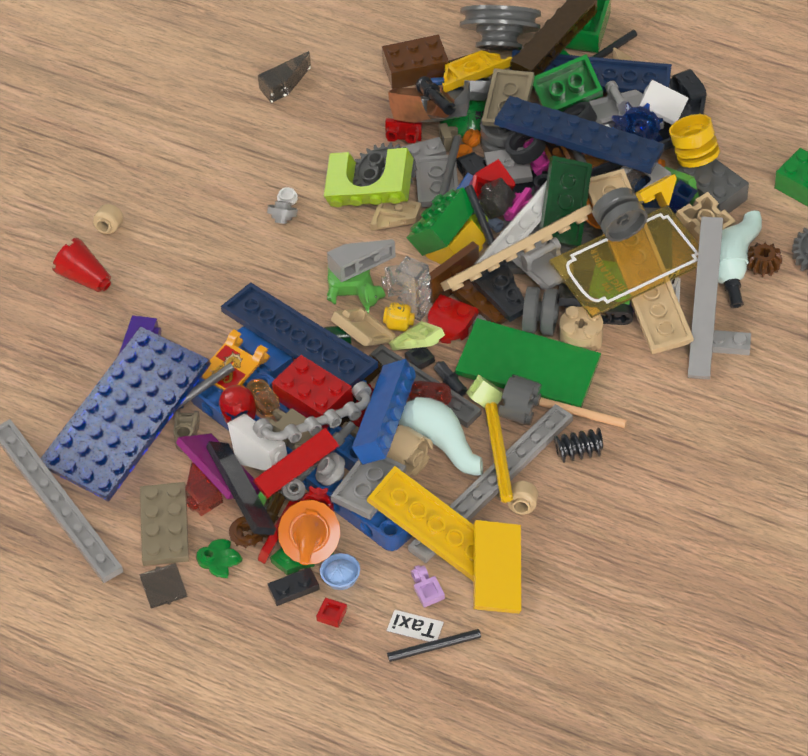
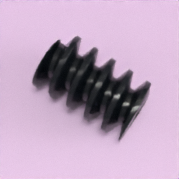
[554,428,603,463]

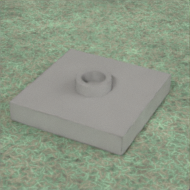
[484,147,533,184]

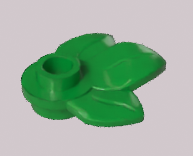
[196,539,243,578]

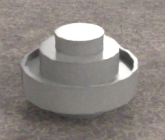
[267,201,298,224]
[316,453,345,486]

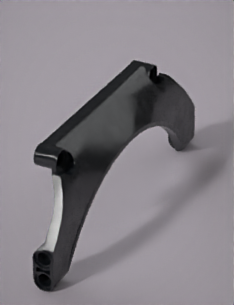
[456,69,707,202]

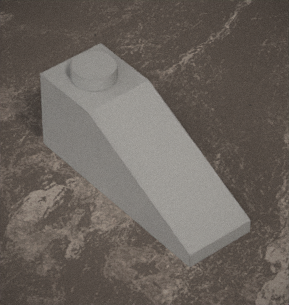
[327,239,396,282]

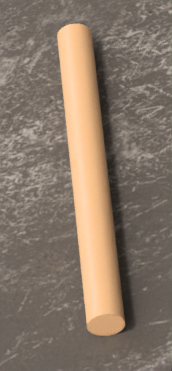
[539,397,627,428]

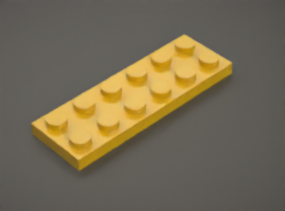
[367,466,474,582]

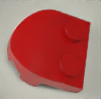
[428,294,479,344]

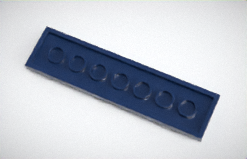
[509,50,672,94]
[494,96,665,174]
[221,282,378,388]

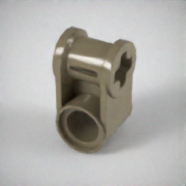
[173,410,200,452]

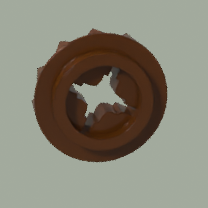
[229,516,263,549]

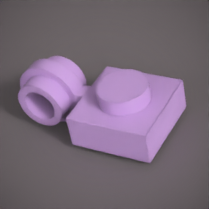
[411,565,445,608]

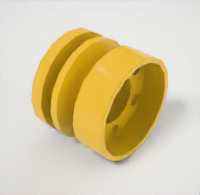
[669,114,720,168]

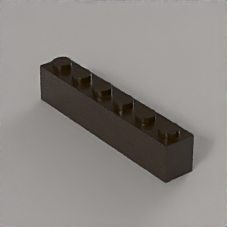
[510,0,597,76]

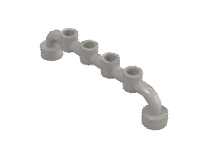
[253,381,371,443]

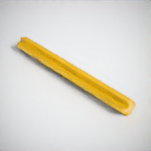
[485,402,513,503]

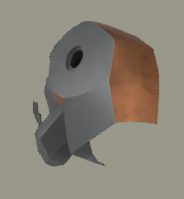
[388,72,492,123]

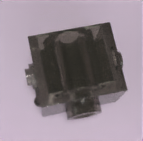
[478,178,516,220]

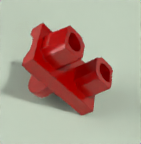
[385,118,422,144]

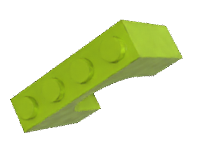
[324,148,414,207]

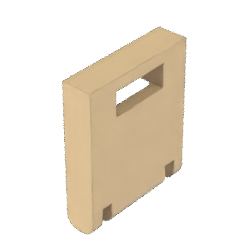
[331,308,396,346]

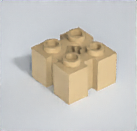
[671,192,736,252]

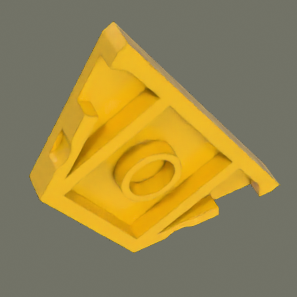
[442,50,513,93]

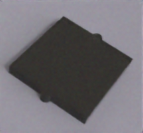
[139,563,188,609]

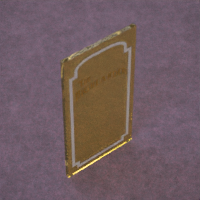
[549,205,699,318]

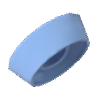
[320,553,360,590]

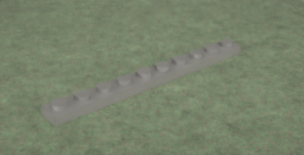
[408,404,573,563]
[0,419,123,583]

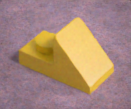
[635,174,676,207]

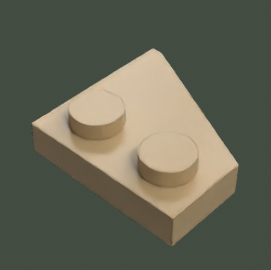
[370,200,422,230]

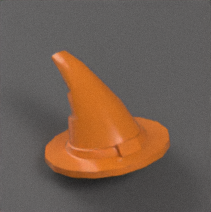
[278,500,340,565]

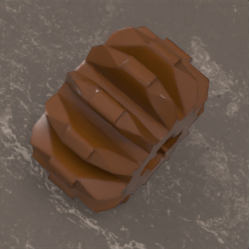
[747,241,782,277]

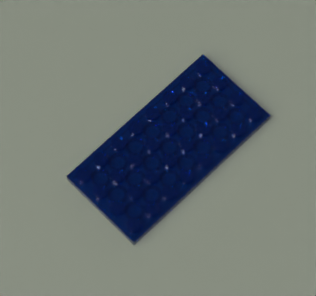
[40,326,211,502]

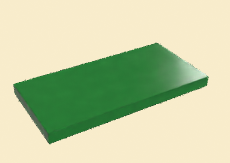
[455,318,601,408]

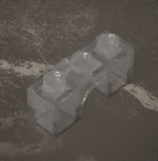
[395,256,432,321]

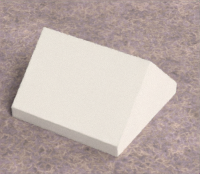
[639,80,688,124]

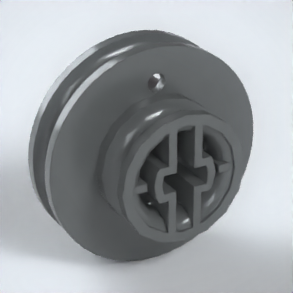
[460,5,541,51]

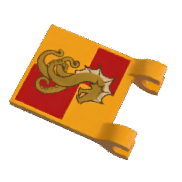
[198,329,270,391]

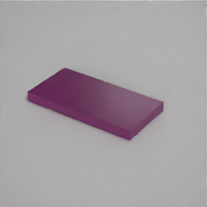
[176,433,260,499]

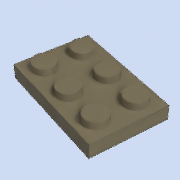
[482,68,535,127]

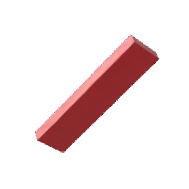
[253,428,339,499]

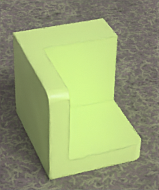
[466,375,503,408]

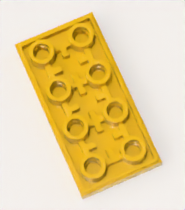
[473,520,521,614]

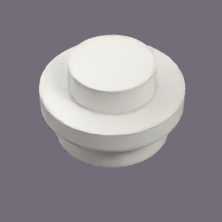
[277,187,298,206]

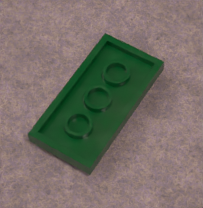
[540,156,592,247]

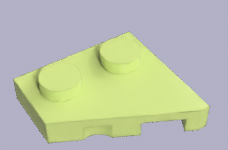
[389,321,445,350]

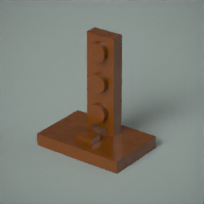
[426,241,507,325]

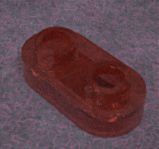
[409,381,452,405]

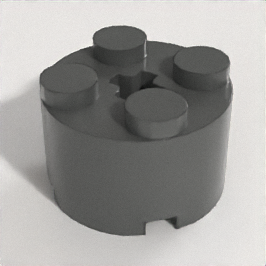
[499,374,542,425]

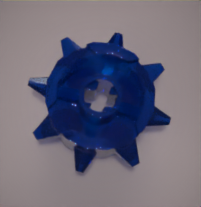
[611,102,663,142]

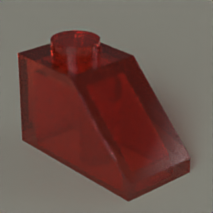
[185,463,223,516]

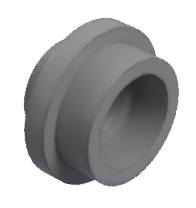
[282,479,305,501]

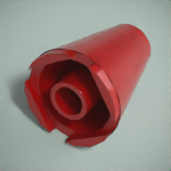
[52,238,111,292]

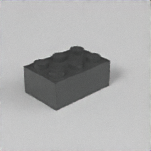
[677,159,749,213]

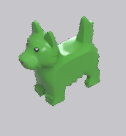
[327,268,386,313]

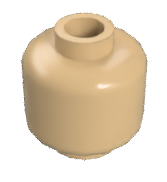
[93,204,123,234]
[507,481,538,515]

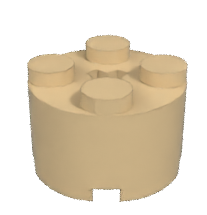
[559,306,603,351]
[387,425,433,477]

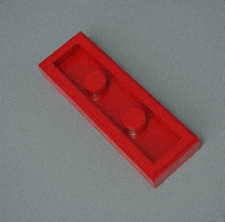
[258,501,298,564]

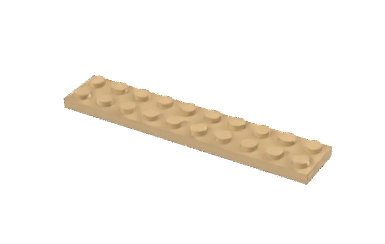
[588,169,694,354]

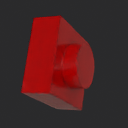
[316,597,348,628]

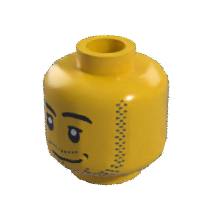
[383,302,415,332]

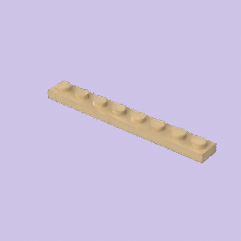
[440,204,592,291]

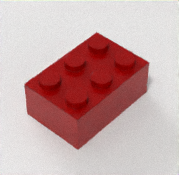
[272,355,353,429]

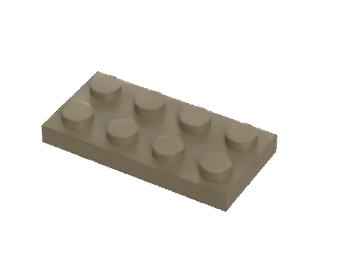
[140,482,189,566]

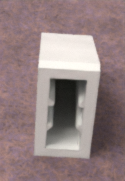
[227,414,288,471]

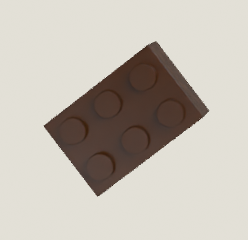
[382,34,449,89]

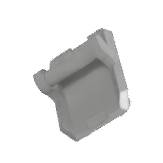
[589,81,648,125]
[512,237,574,290]

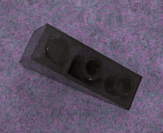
[258,51,311,103]

